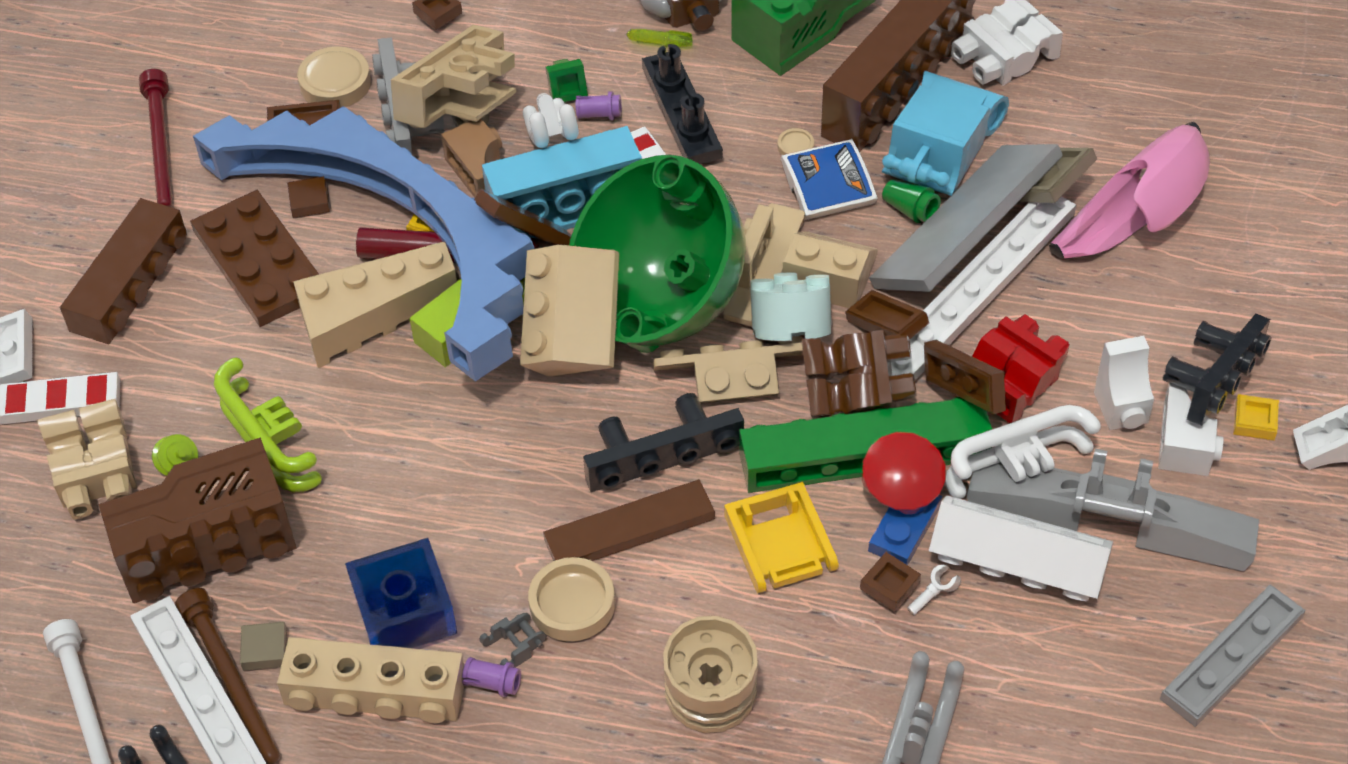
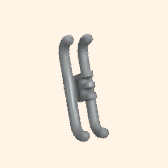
[882,651,964,764]

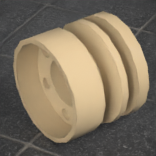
[663,616,758,733]

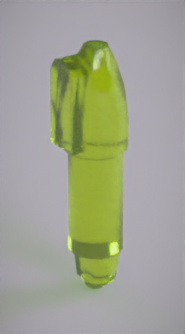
[626,29,693,48]

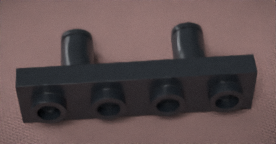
[642,44,723,164]
[1163,313,1272,426]
[583,393,744,493]

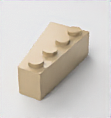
[293,242,457,368]

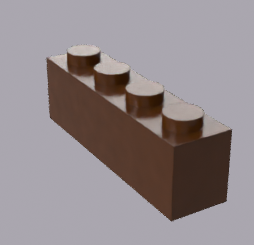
[60,198,187,345]

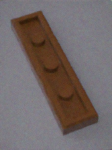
[543,479,715,561]

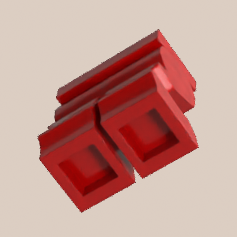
[972,314,1070,423]

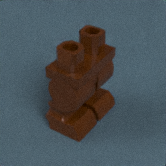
[801,330,917,419]

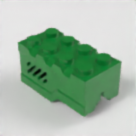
[731,0,876,76]

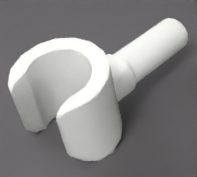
[907,565,961,615]

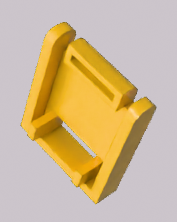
[724,482,839,594]

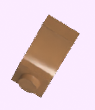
[441,118,502,198]

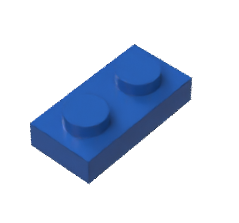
[868,495,943,565]

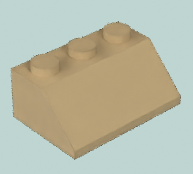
[520,245,619,377]

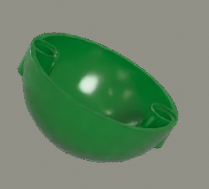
[569,155,746,353]

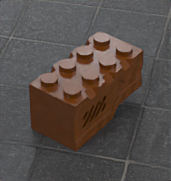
[98,437,297,604]

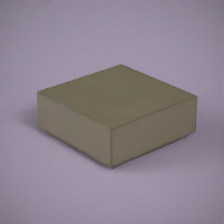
[240,622,287,671]

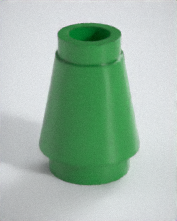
[882,180,941,223]

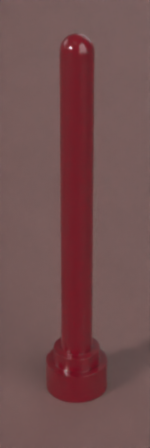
[139,69,172,207]

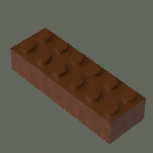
[821,0,976,153]

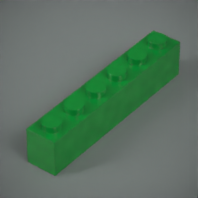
[739,397,992,493]

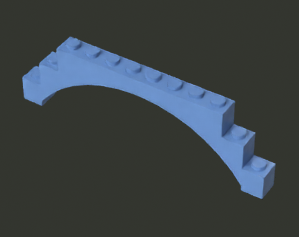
[193,106,534,382]

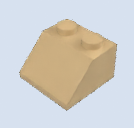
[783,231,878,308]

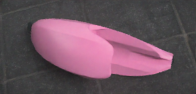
[1049,121,1210,259]

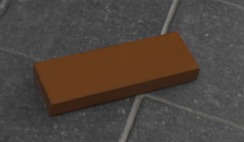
[474,188,572,246]
[924,340,1006,414]

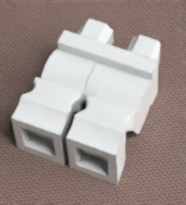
[951,0,1063,86]

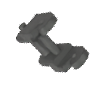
[479,613,546,668]

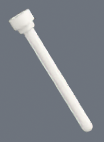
[43,619,111,764]

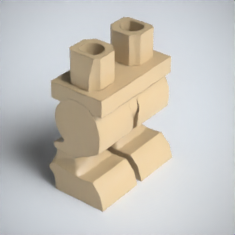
[37,399,137,520]

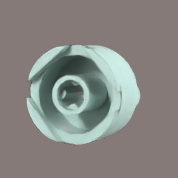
[750,272,832,341]

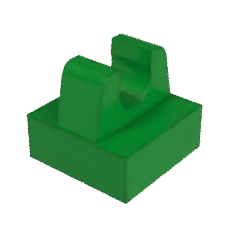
[545,58,588,102]

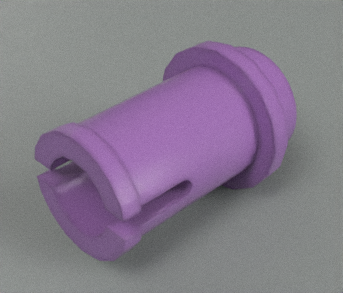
[575,91,622,120]
[462,657,521,697]

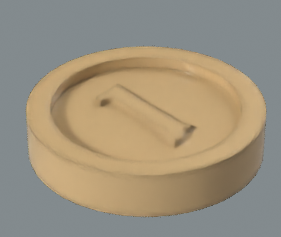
[778,128,814,155]

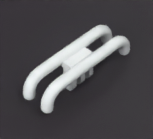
[523,93,579,148]
[945,405,1101,499]

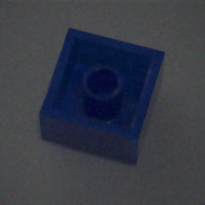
[345,538,458,648]

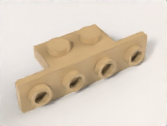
[724,203,805,326]
[652,336,803,403]

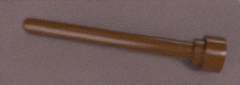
[175,588,280,764]

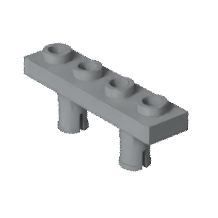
[372,37,445,154]

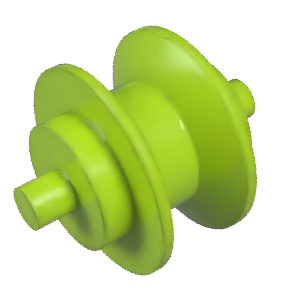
[152,434,198,476]

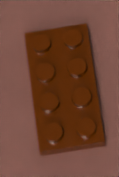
[190,189,319,327]

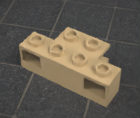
[391,24,516,128]

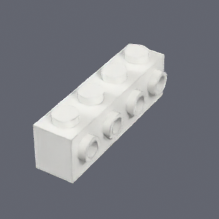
[929,495,1113,601]

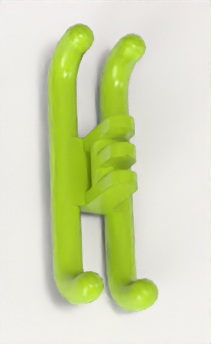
[214,357,322,492]

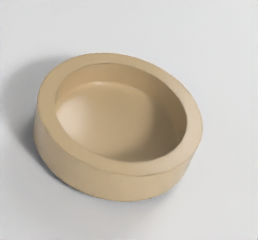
[297,47,371,107]
[528,557,615,641]

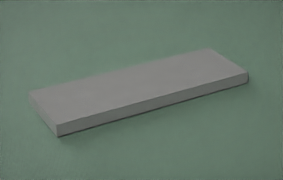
[869,144,1063,292]

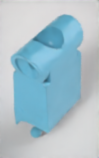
[882,71,1009,196]

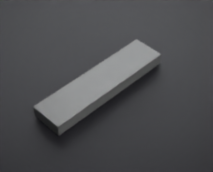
[1160,584,1306,727]

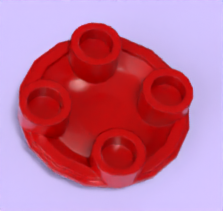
[862,432,946,514]

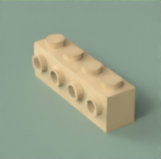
[277,637,464,723]

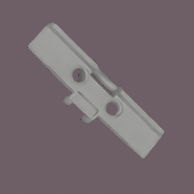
[967,448,1259,571]

